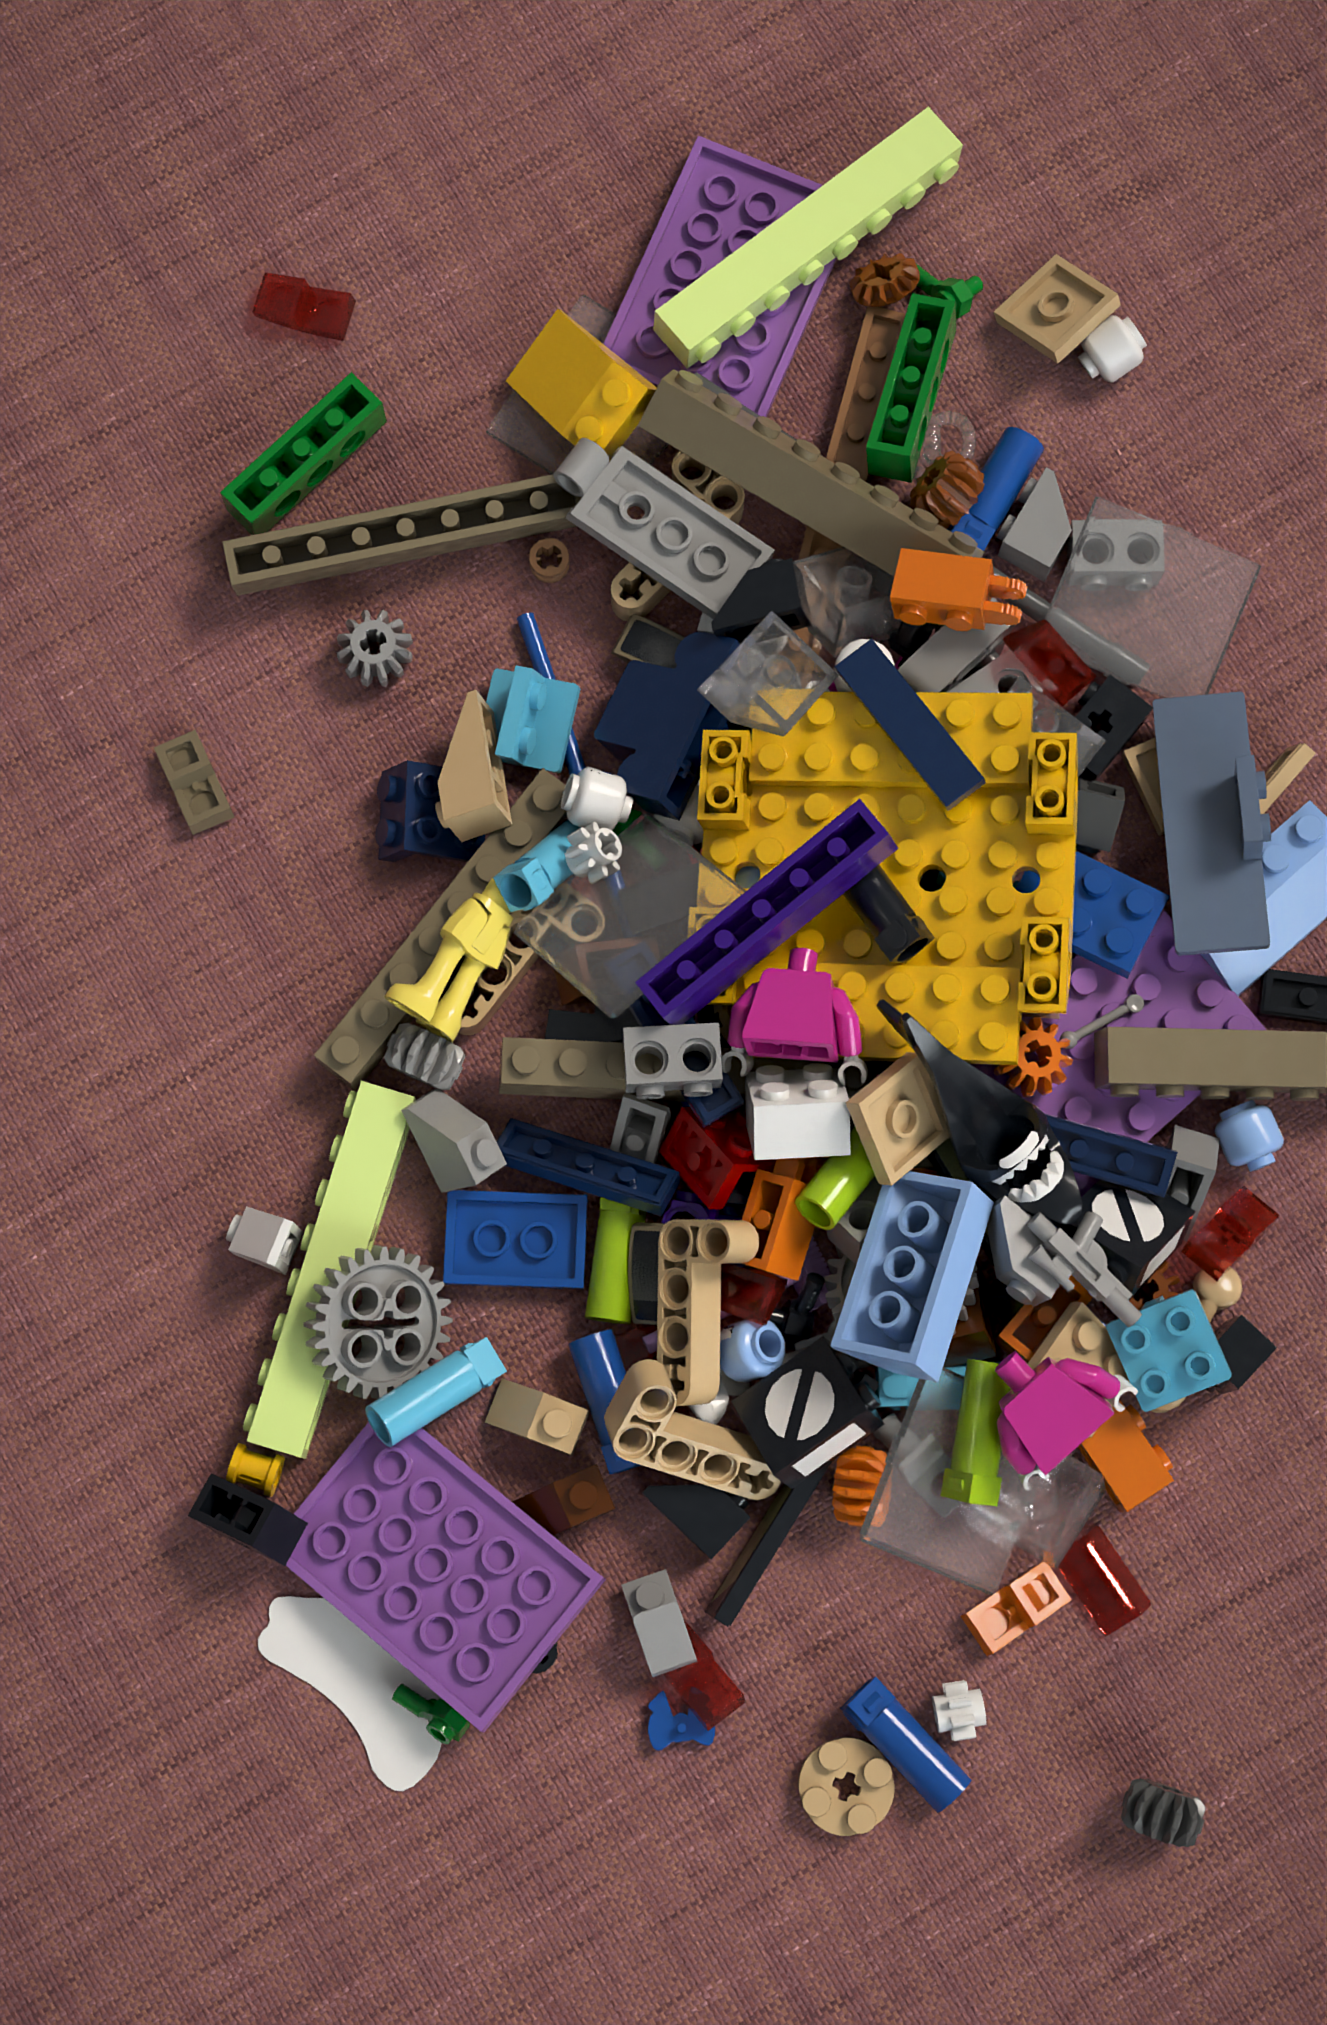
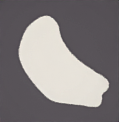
[258,1596,442,1791]

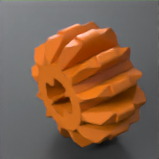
[993,1017,1073,1098]
[832,1445,890,1527]

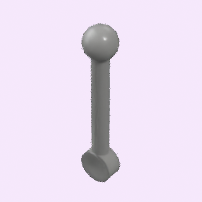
[1059,994,1144,1049]

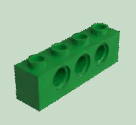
[866,293,956,483]
[220,372,387,535]

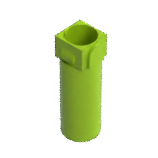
[795,1126,875,1230]
[585,1197,646,1324]
[940,1359,1011,1506]

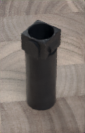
[843,864,935,964]

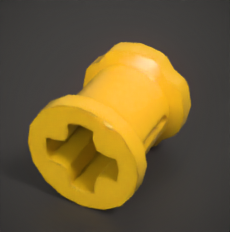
[226,1443,285,1497]

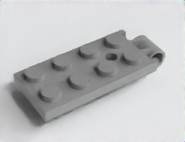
[554,438,775,619]

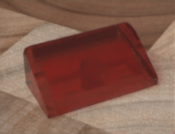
[1002,619,1097,707]
[721,1263,788,1325]
[1051,1526,1151,1637]

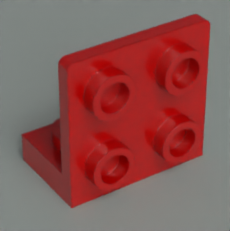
[659,1107,777,1209]

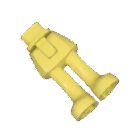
[384,878,513,1043]

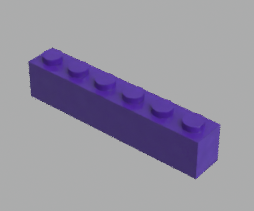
[635,798,899,1025]

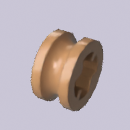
[529,538,570,583]

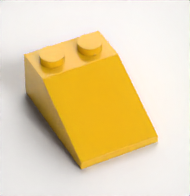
[506,309,657,461]

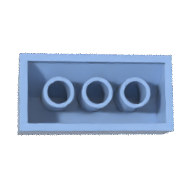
[1201,800,1327,997]
[830,1171,994,1382]

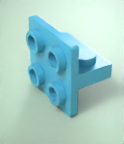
[486,665,581,773]
[1106,1289,1232,1412]

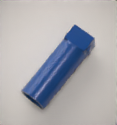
[947,427,1044,551]
[568,1329,641,1474]
[840,1676,971,1813]

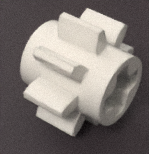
[564,822,622,884]
[932,1680,986,1741]

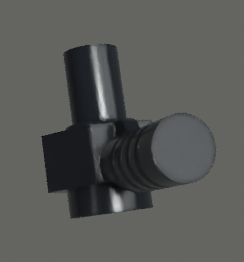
[754,1272,825,1344]

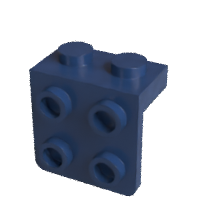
[375,760,485,862]

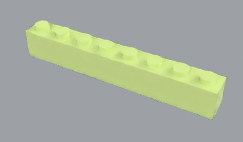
[653,106,963,369]
[243,1081,416,1459]

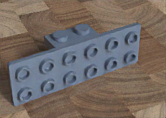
[1152,692,1271,956]

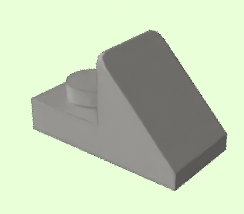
[610,1093,673,1164]
[621,1569,698,1677]

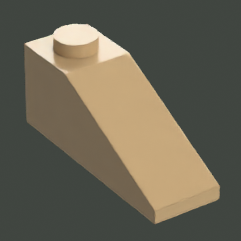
[435,690,512,842]

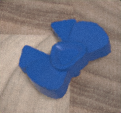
[648,1688,715,1751]

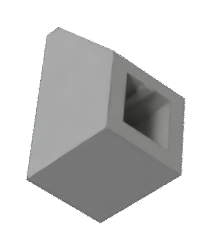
[997,467,1072,582]

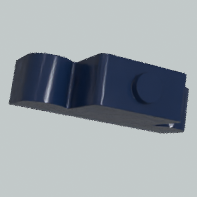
[594,632,755,821]

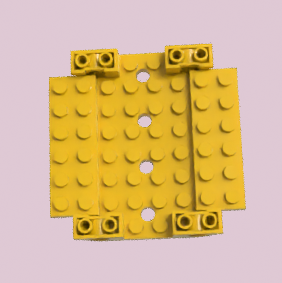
[689,691,1078,1065]

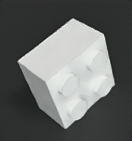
[745,1063,851,1160]

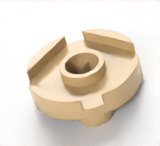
[798,1737,895,1836]

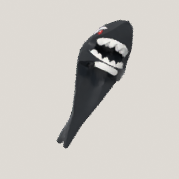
[876,999,1082,1227]

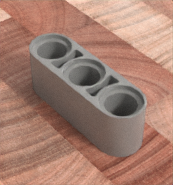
[898,598,1016,692]

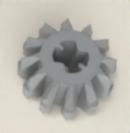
[337,610,413,687]
[384,1023,466,1091]

